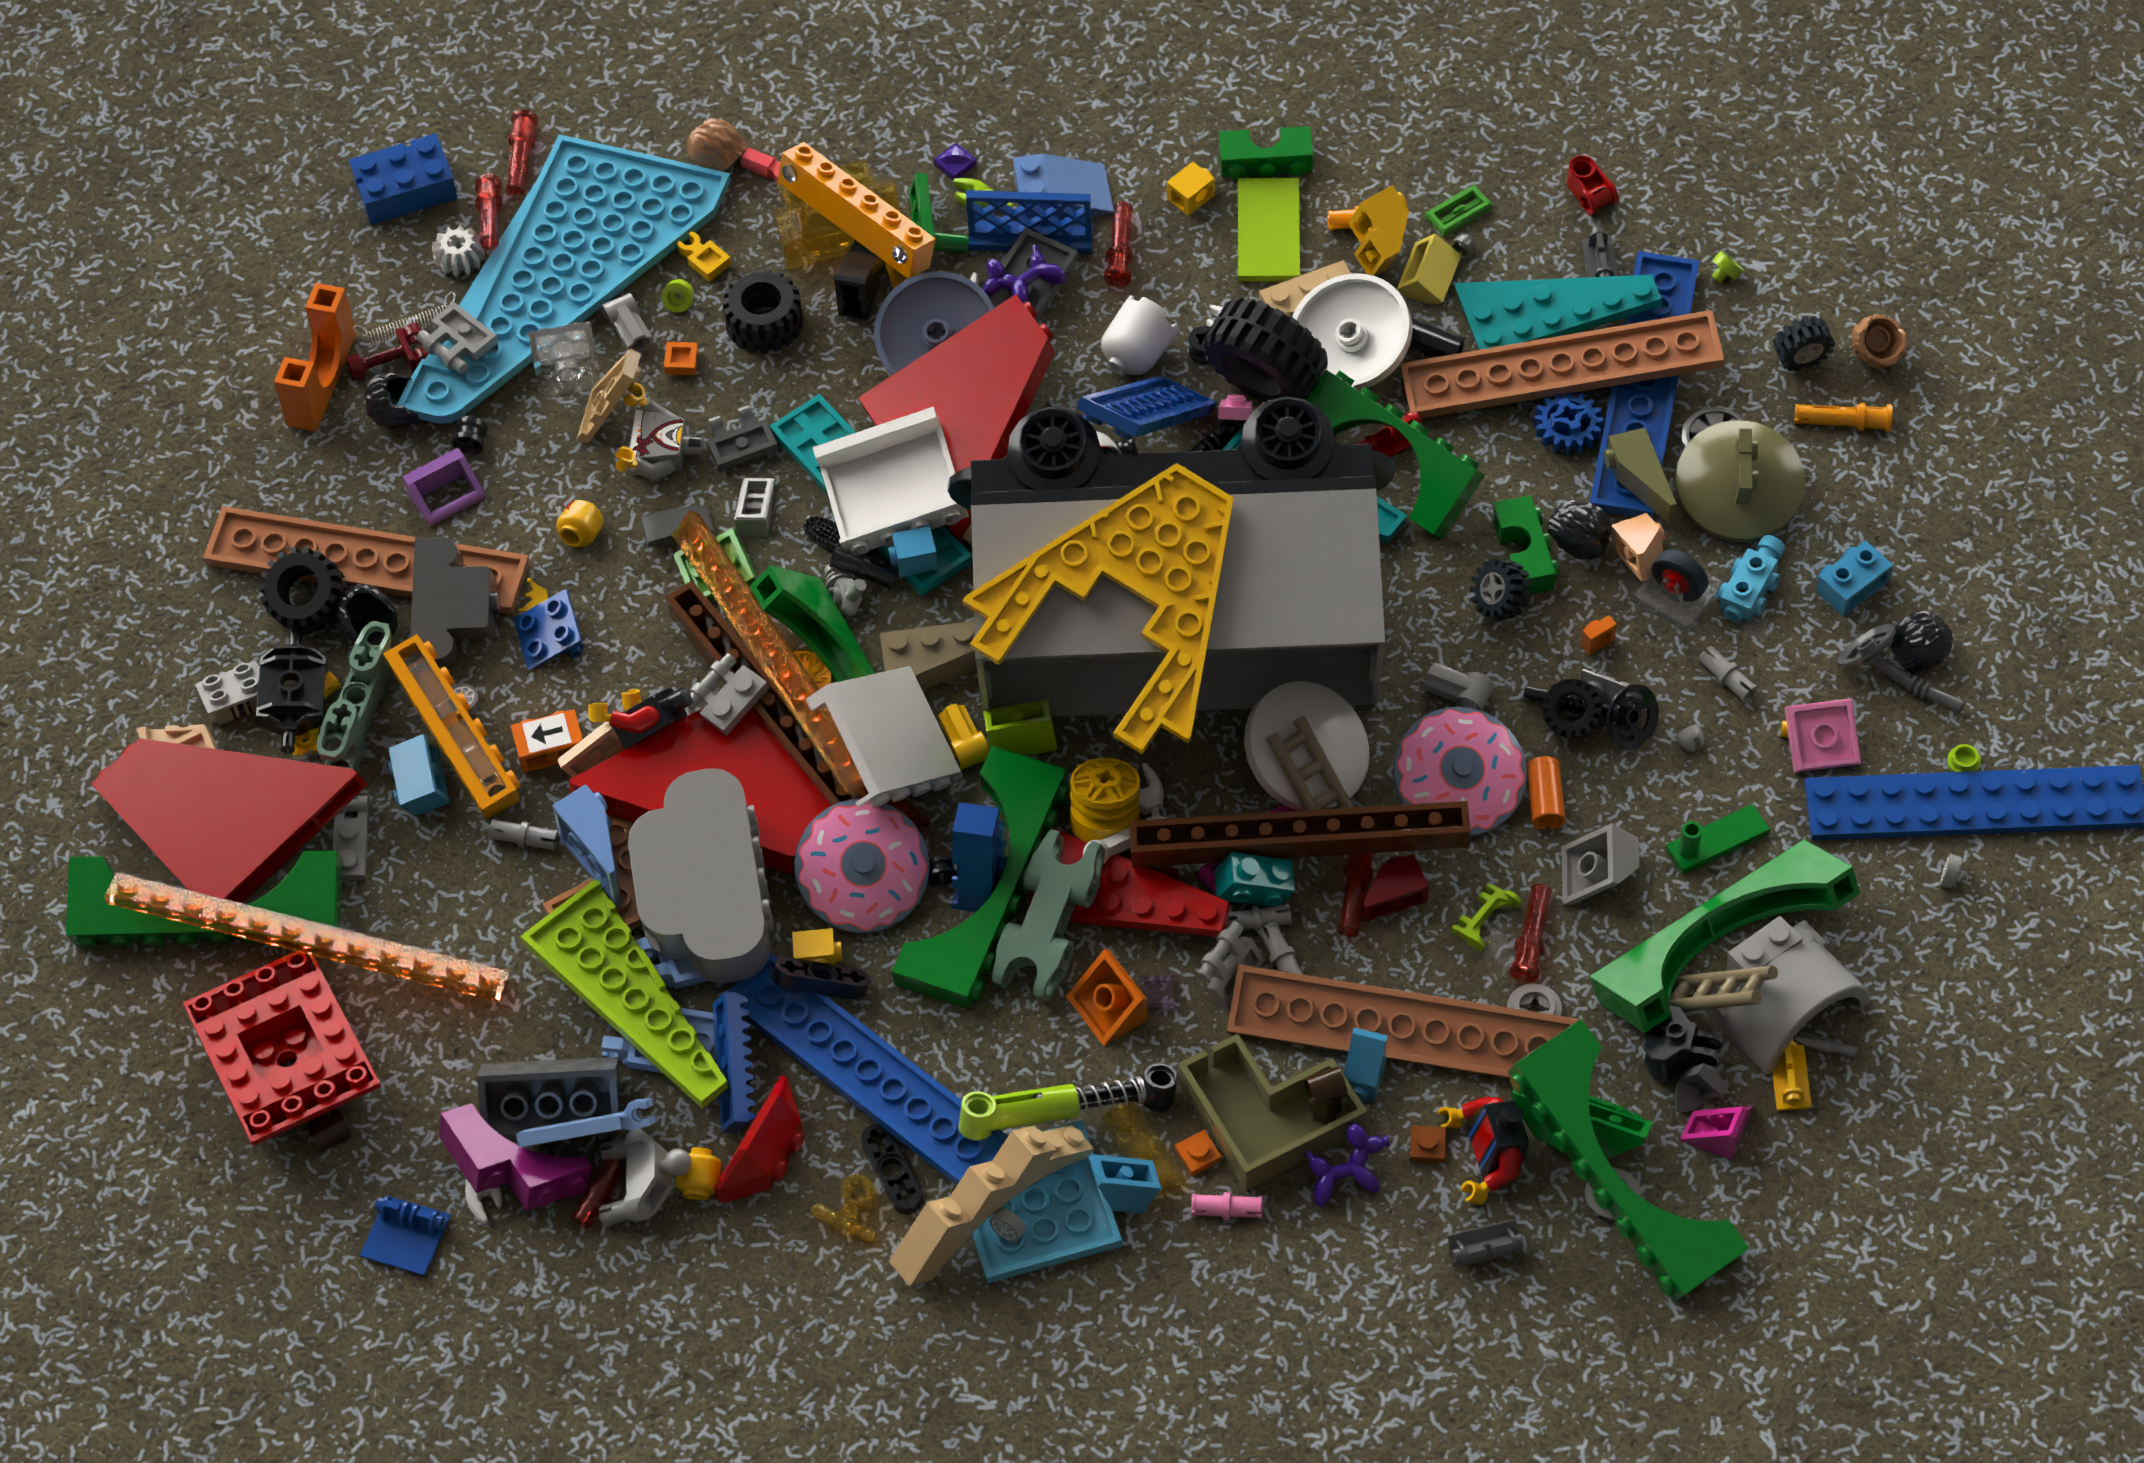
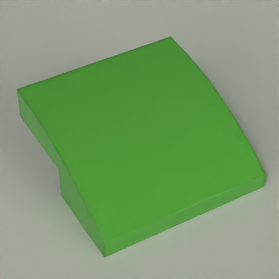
[673,528,757,602]

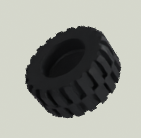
[1203,298,1328,401]

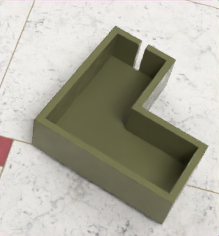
[1177,1034,1367,1191]

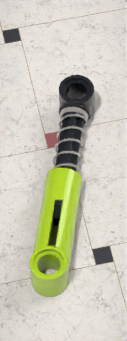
[958,1063,1178,1140]

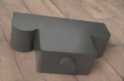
[409,537,501,670]

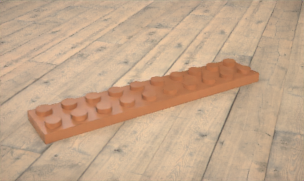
[1400,310,1725,419]
[203,506,530,615]
[1227,964,1578,1079]

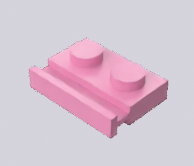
[1218,394,1267,420]

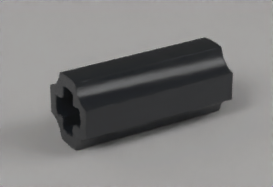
[1410,317,1465,357]

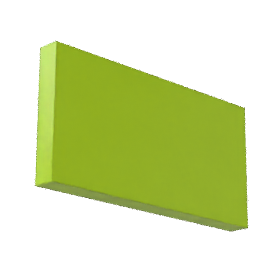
[1238,178,1300,282]

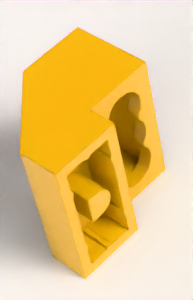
[1348,185,1409,276]

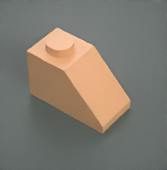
[1611,513,1665,582]

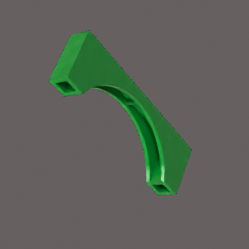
[749,565,912,794]
[891,746,1070,1010]
[1590,840,1861,1033]
[66,850,342,948]
[1508,1019,1750,1301]

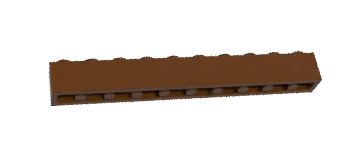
[665,580,868,806]
[1129,801,1471,868]

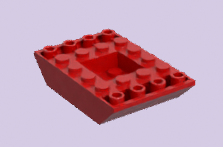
[183,946,381,1146]

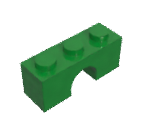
[1219,126,1313,179]
[1492,495,1559,594]

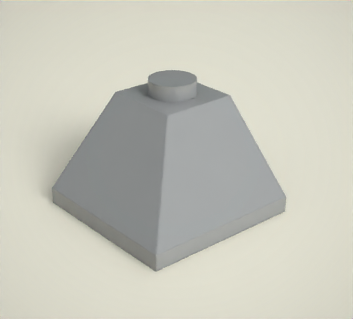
[1561,823,1640,906]

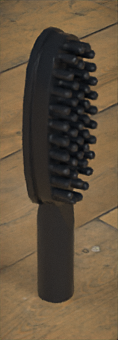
[803,515,890,566]

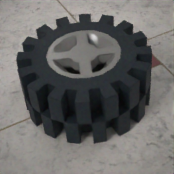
[1773,316,1835,372]
[1470,559,1532,619]

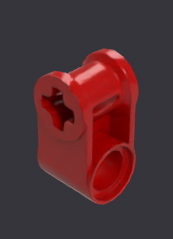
[1567,155,1619,216]

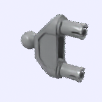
[599,1128,692,1227]

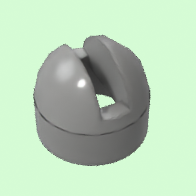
[1675,724,1705,753]

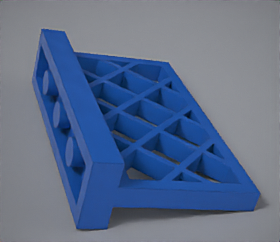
[966,190,1093,254]

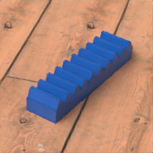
[712,992,756,1134]

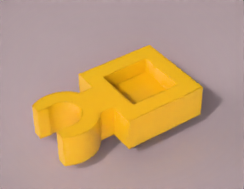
[677,231,732,282]

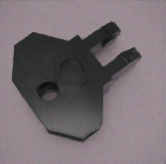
[1642,1006,1725,1082]

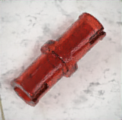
[571,1159,625,1229]

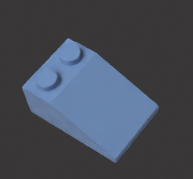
[1013,153,1114,222]
[552,784,622,908]

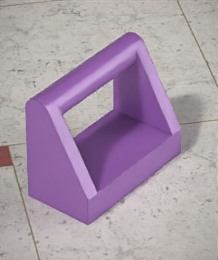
[402,448,486,527]

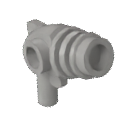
[824,564,866,621]

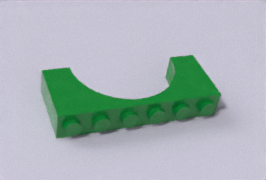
[1306,369,1486,539]

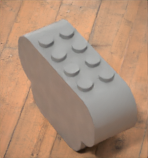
[628,769,775,983]

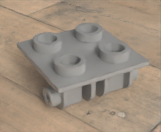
[195,661,259,726]

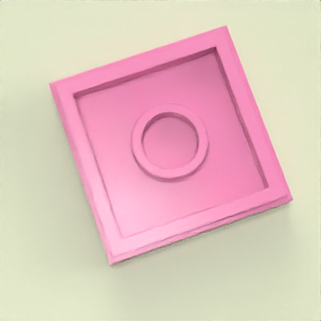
[1785,698,1861,773]

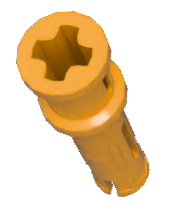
[1794,403,1892,433]

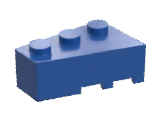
[951,802,1008,912]

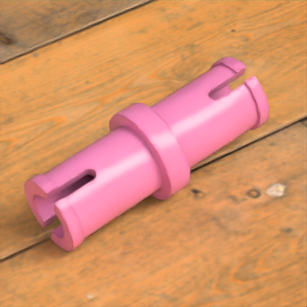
[1191,1192,1263,1220]

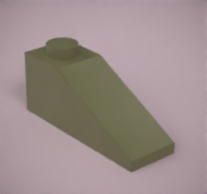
[1603,428,1677,523]

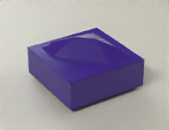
[934,142,977,181]

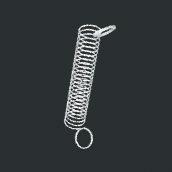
[353,292,455,346]

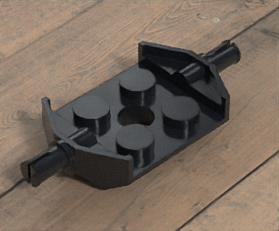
[256,629,327,754]

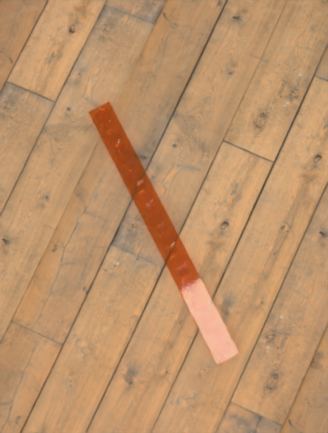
[672,511,864,796]
[105,872,510,1002]

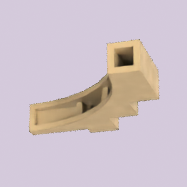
[889,1124,1094,1286]

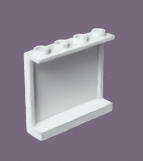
[813,407,969,556]
[806,666,961,808]

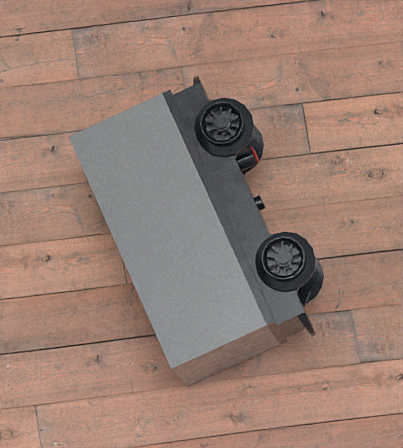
[947,397,1396,720]

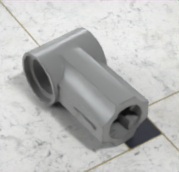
[601,293,653,352]
[1423,662,1495,711]

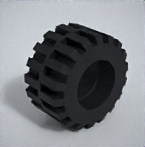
[722,269,803,354]
[259,547,348,633]

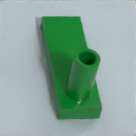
[908,172,968,254]
[1665,804,1770,875]

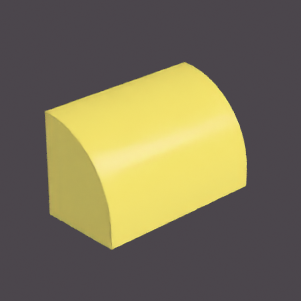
[1397,233,1461,305]

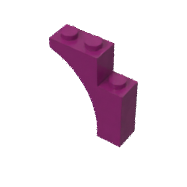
[439,1103,592,1211]

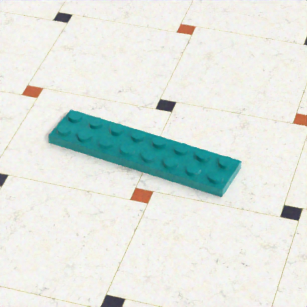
[769,394,973,597]

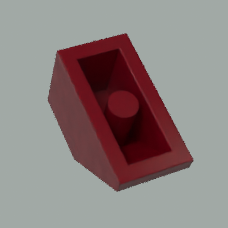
[1362,853,1429,922]

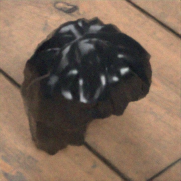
[364,373,419,428]
[1547,499,1611,560]
[335,583,398,645]
[1889,611,1953,674]

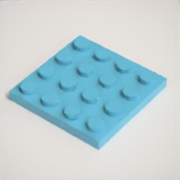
[972,1120,1122,1284]

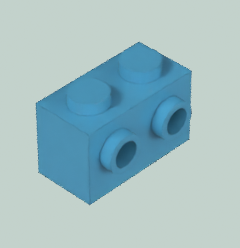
[1816,540,1893,617]
[388,734,450,816]

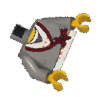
[615,383,704,481]

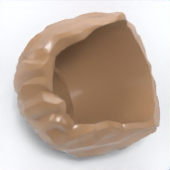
[687,118,748,171]
[1851,314,1908,370]

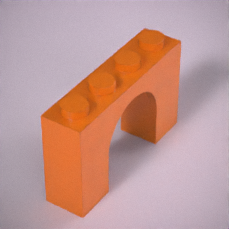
[274,283,357,432]

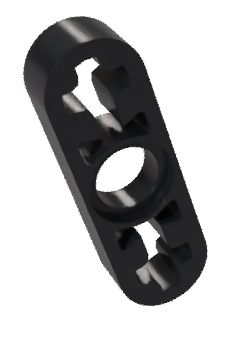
[771,957,870,1000]
[861,1124,922,1214]

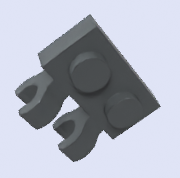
[707,405,778,472]

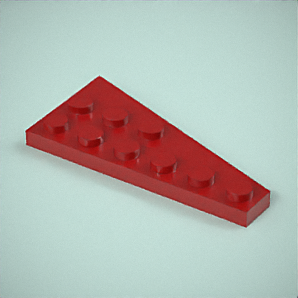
[1027,828,1231,937]

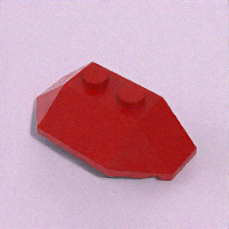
[714,1075,805,1203]

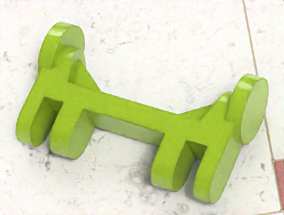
[1450,883,1522,952]

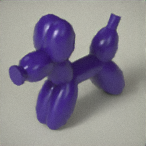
[981,244,1066,304]
[1304,1123,1390,1207]

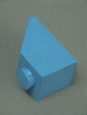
[1344,1027,1388,1103]
[1090,1154,1162,1214]

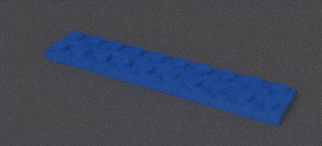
[1590,251,1700,519]
[1076,375,1217,439]
[1804,765,2144,840]
[727,953,1008,1185]

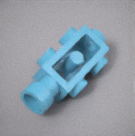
[1717,535,1785,623]

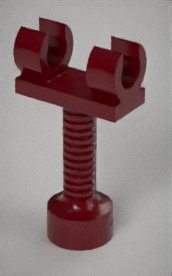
[346,323,429,381]

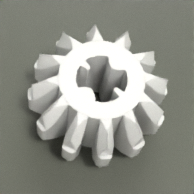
[432,225,485,278]

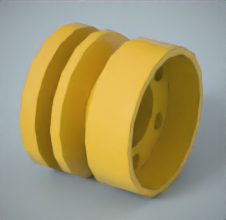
[1070,757,1140,842]

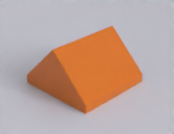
[1066,949,1148,1046]

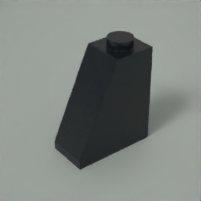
[834,240,886,320]

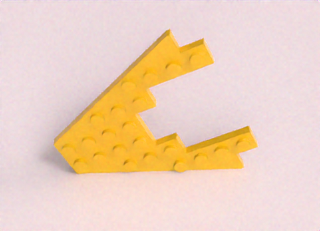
[962,463,1234,754]

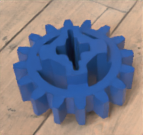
[1534,392,1603,455]

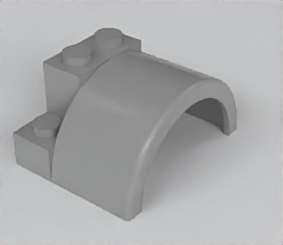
[1704,916,1870,1075]

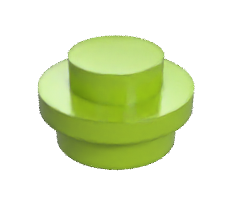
[1947,744,1981,772]

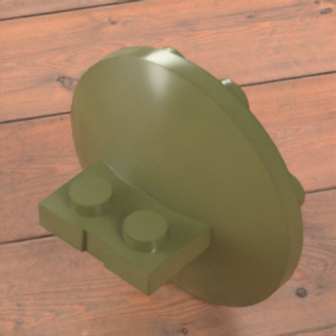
[1675,420,1805,542]

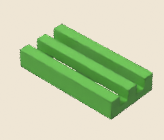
[1425,185,1493,238]

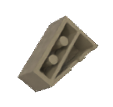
[880,621,977,692]

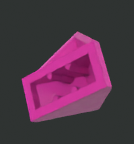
[1680,1105,1754,1160]

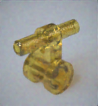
[810,1174,877,1244]

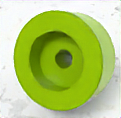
[1711,251,1744,284]
[662,279,695,313]

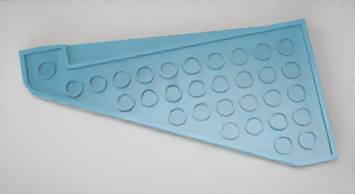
[397,134,731,424]

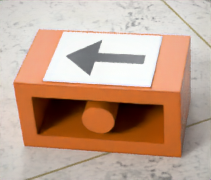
[510,709,583,773]

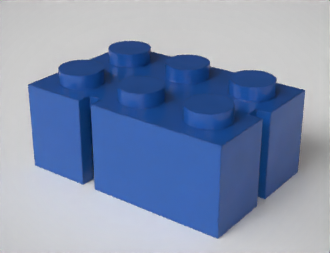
[349,133,458,225]

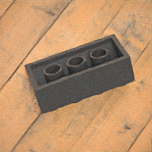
[477,1057,621,1141]

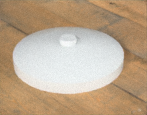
[1292,273,1413,390]
[1244,681,1369,811]

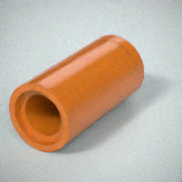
[1526,756,1566,829]

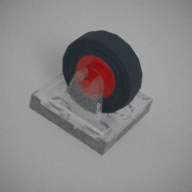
[1632,549,1723,633]

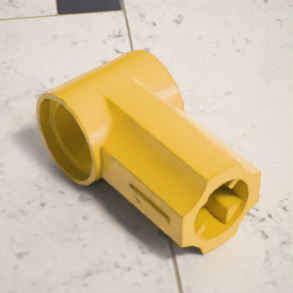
[938,703,990,770]

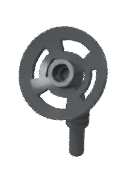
[1837,624,1965,714]

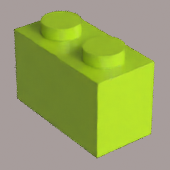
[984,699,1058,756]

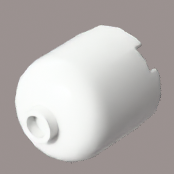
[1101,295,1179,375]

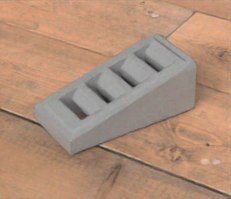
[734,478,775,537]

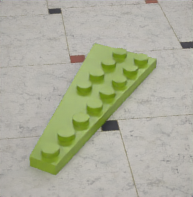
[520,878,728,1109]

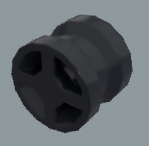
[1189,326,1210,364]
[452,416,488,454]

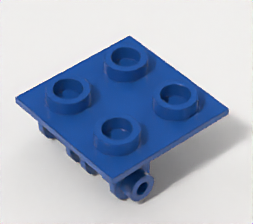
[513,589,584,670]
[359,1195,451,1276]

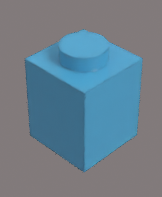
[888,526,938,577]

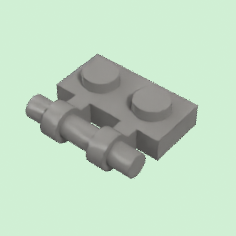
[416,302,498,374]
[688,653,770,736]
[1197,921,1265,1011]

